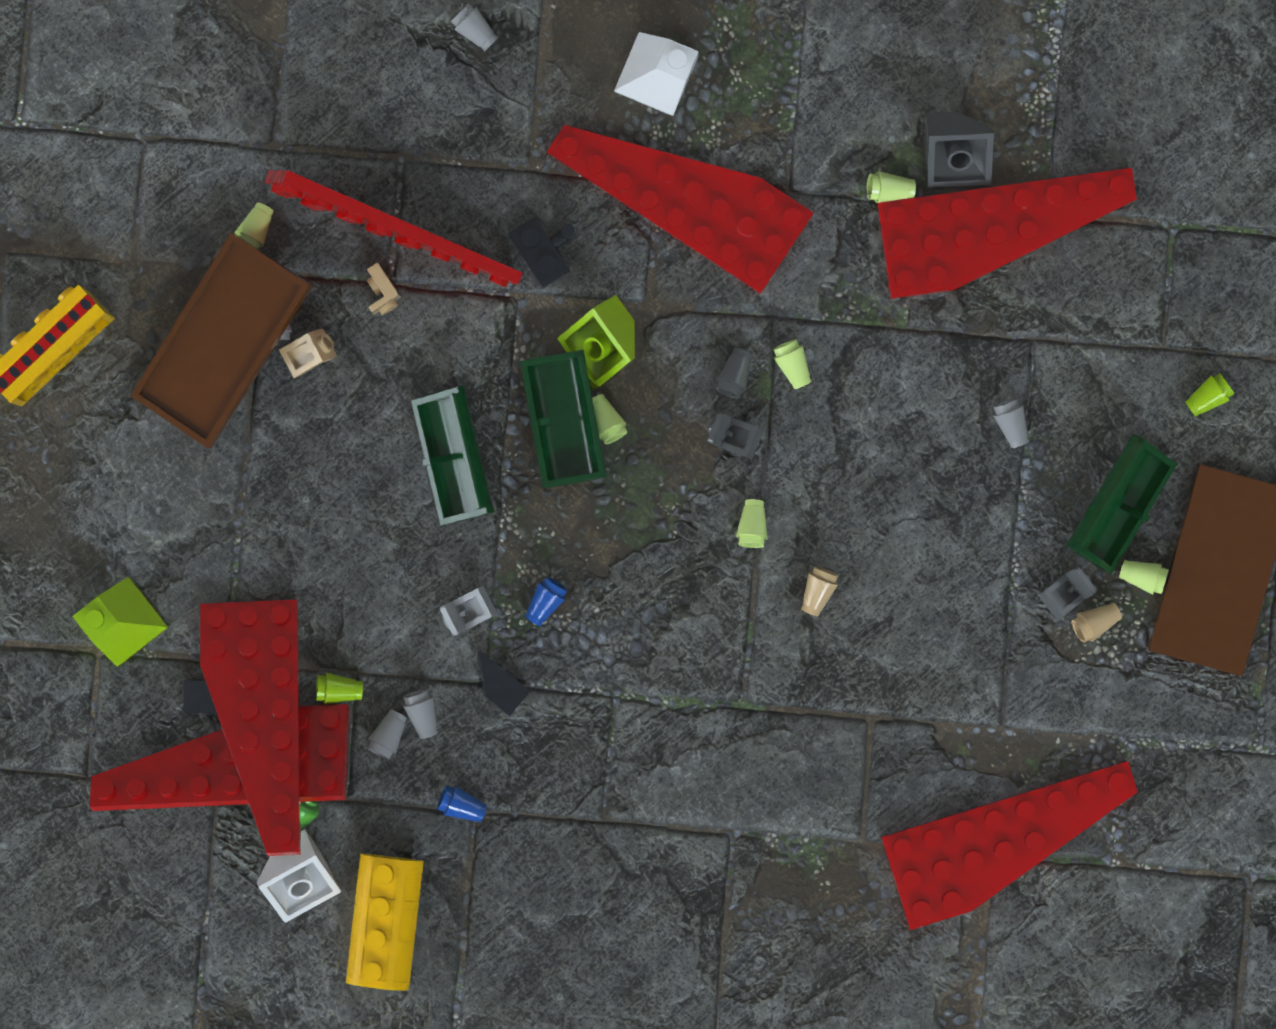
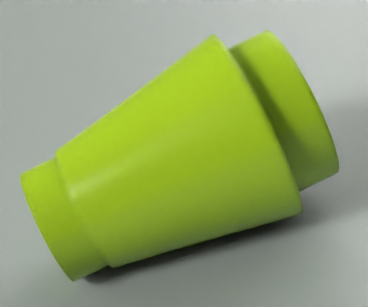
[1184,373,1235,417]
[316,672,363,704]

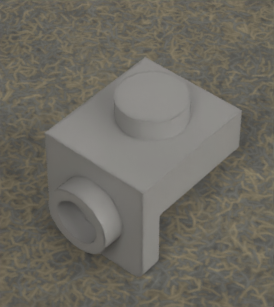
[440,586,497,636]

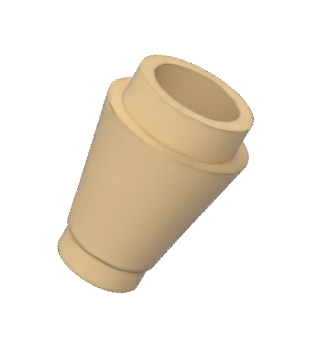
[801,566,839,616]
[1071,602,1122,643]

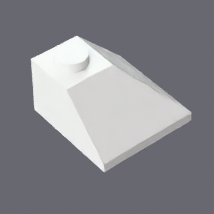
[614,32,698,116]
[257,829,342,923]

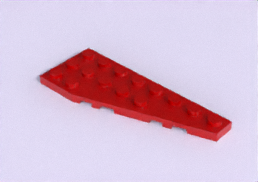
[547,125,814,294]
[877,168,1137,299]
[264,170,523,288]
[200,600,301,856]
[89,704,350,811]
[881,761,1138,930]

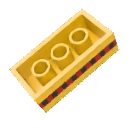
[0,285,115,407]

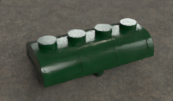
[520,350,607,488]
[411,386,495,526]
[1066,434,1177,574]

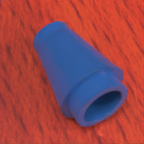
[525,576,568,626]
[437,785,487,823]

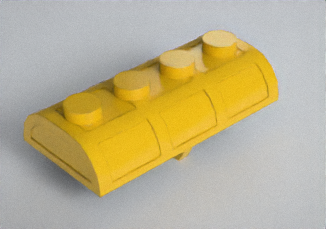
[345,853,424,991]

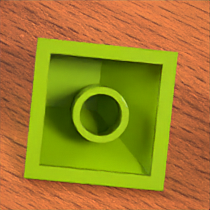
[557,295,635,390]
[72,577,168,667]

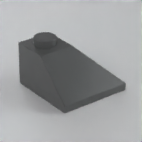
[925,111,994,188]

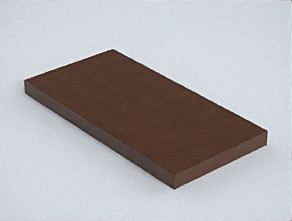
[130,233,313,449]
[1148,464,1276,676]

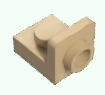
[367,262,401,315]
[279,329,337,378]

